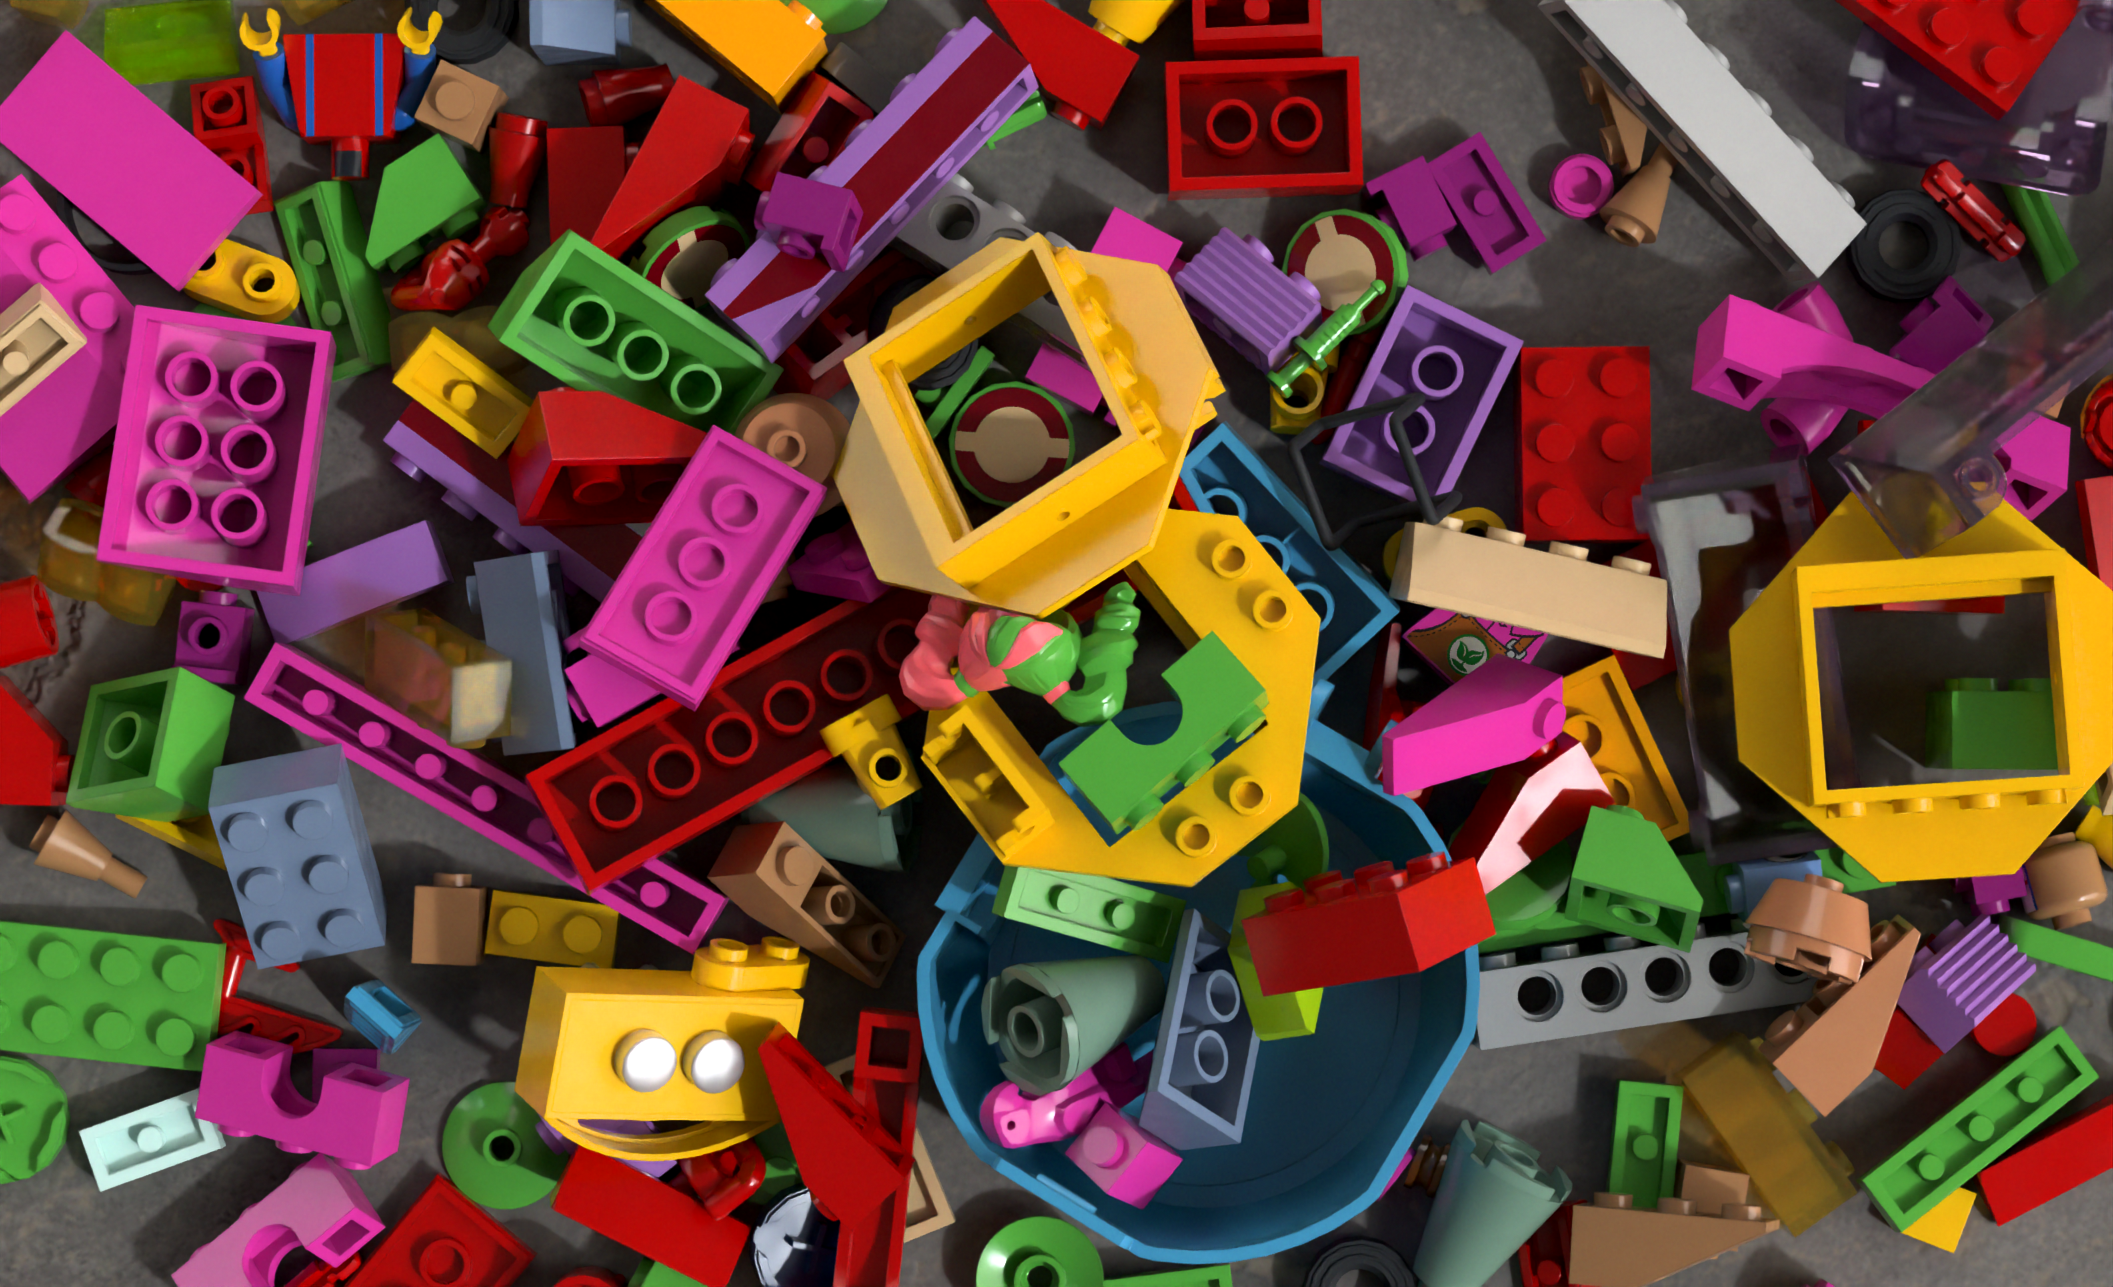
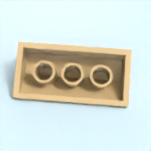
[1388,516,1667,659]

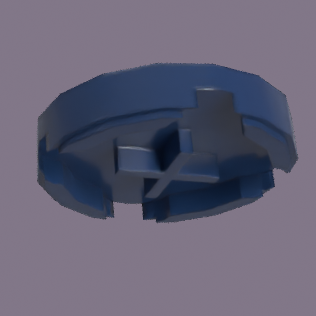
[749,1182,840,1287]

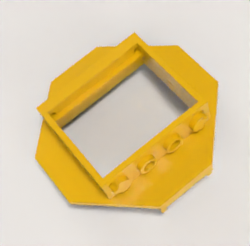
[832,232,1226,620]
[1728,482,2113,883]
[921,509,1321,887]

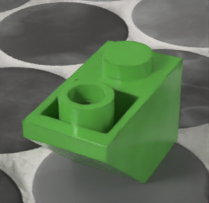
[365,133,488,274]

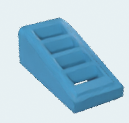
[344,979,422,1055]

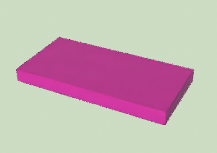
[0,30,263,292]
[579,424,828,711]

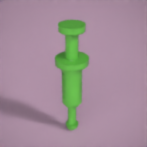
[1265,279,1386,399]

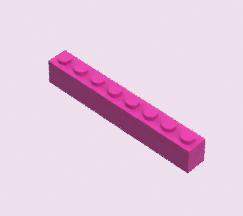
[243,642,730,955]

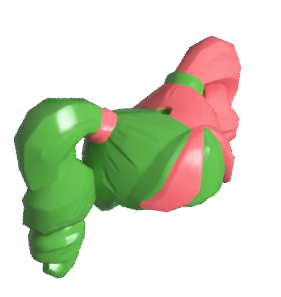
[899,582,1141,727]

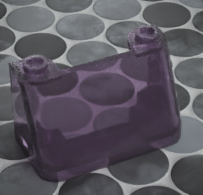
[1844,0,2113,196]

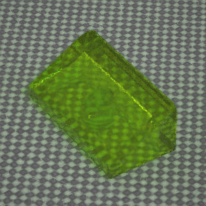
[104,0,240,86]

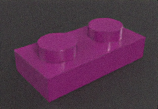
[1427,132,1547,276]

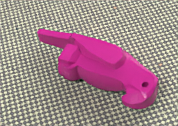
[980,1042,1154,1149]

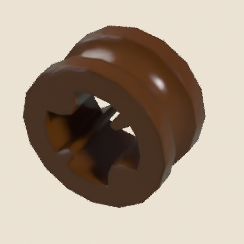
[1404,1134,1451,1198]

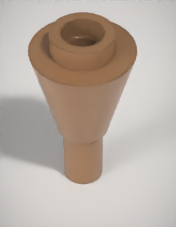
[1599,142,1678,247]
[29,809,148,899]

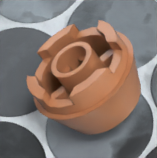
[734,393,851,518]
[1743,874,1872,985]

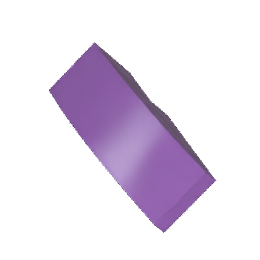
[257,520,455,644]

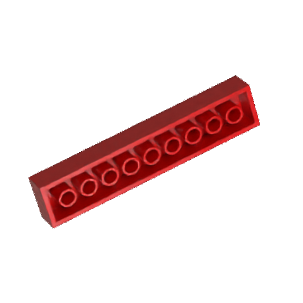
[525,569,1140,896]

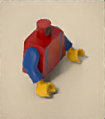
[239,7,443,181]

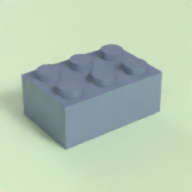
[208,743,388,970]

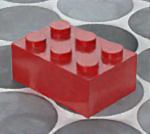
[1164,56,1363,201]
[1513,346,1653,544]
[1241,851,1496,997]

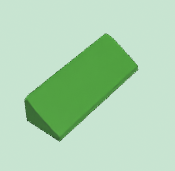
[273,180,402,383]

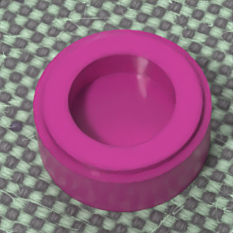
[1548,154,1614,220]

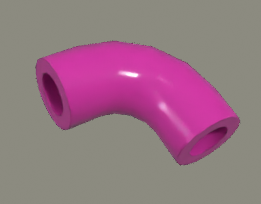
[1760,280,1854,459]

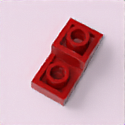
[190,75,274,215]

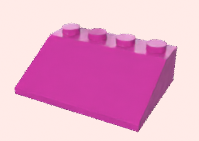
[0,174,135,504]
[96,305,337,597]

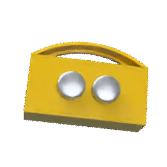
[514,963,804,1161]

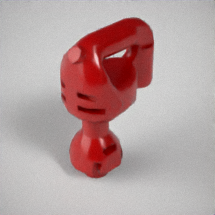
[390,206,530,311]
[667,1136,766,1220]

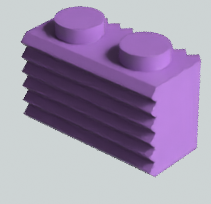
[1173,227,1323,375]
[1897,914,2036,1054]

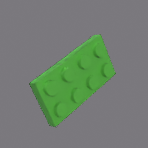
[0,920,227,1072]

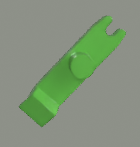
[914,346,995,442]

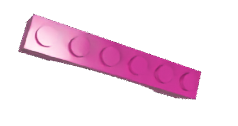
[1691,294,2071,521]

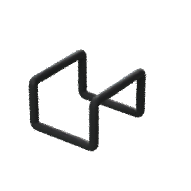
[1287,392,1463,551]

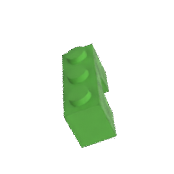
[1058,631,1269,835]

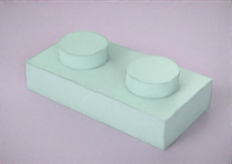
[79,1088,226,1192]

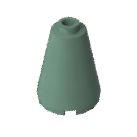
[741,748,923,874]
[981,954,1165,1096]
[1412,1120,1573,1287]

